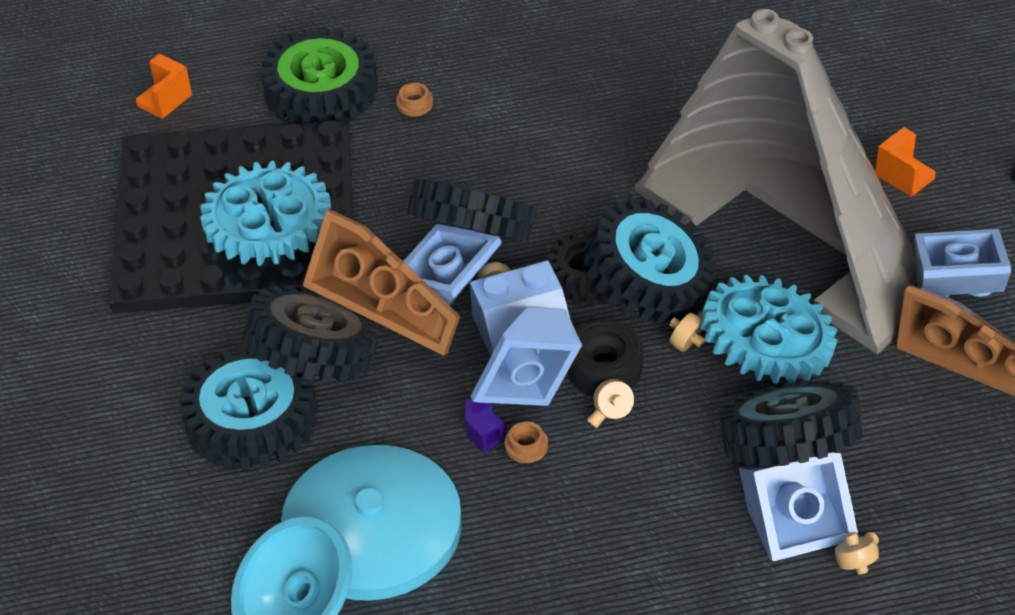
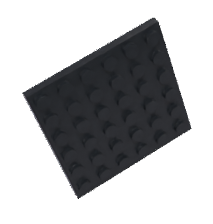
[110,120,353,314]

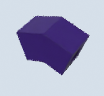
[465,399,505,453]

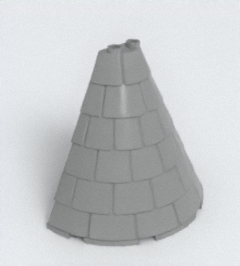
[635,9,916,355]

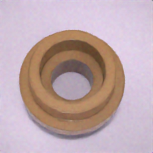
[396,83,433,117]
[505,421,548,463]

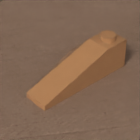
[303,209,460,356]
[896,285,1015,396]

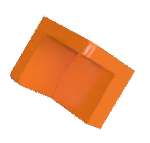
[136,53,192,119]
[875,127,936,197]

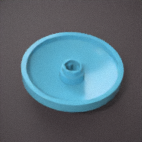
[281,445,462,601]

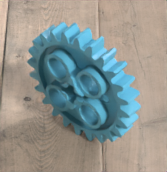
[200,161,331,266]
[700,275,838,385]

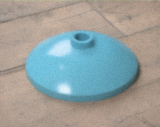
[231,516,352,615]

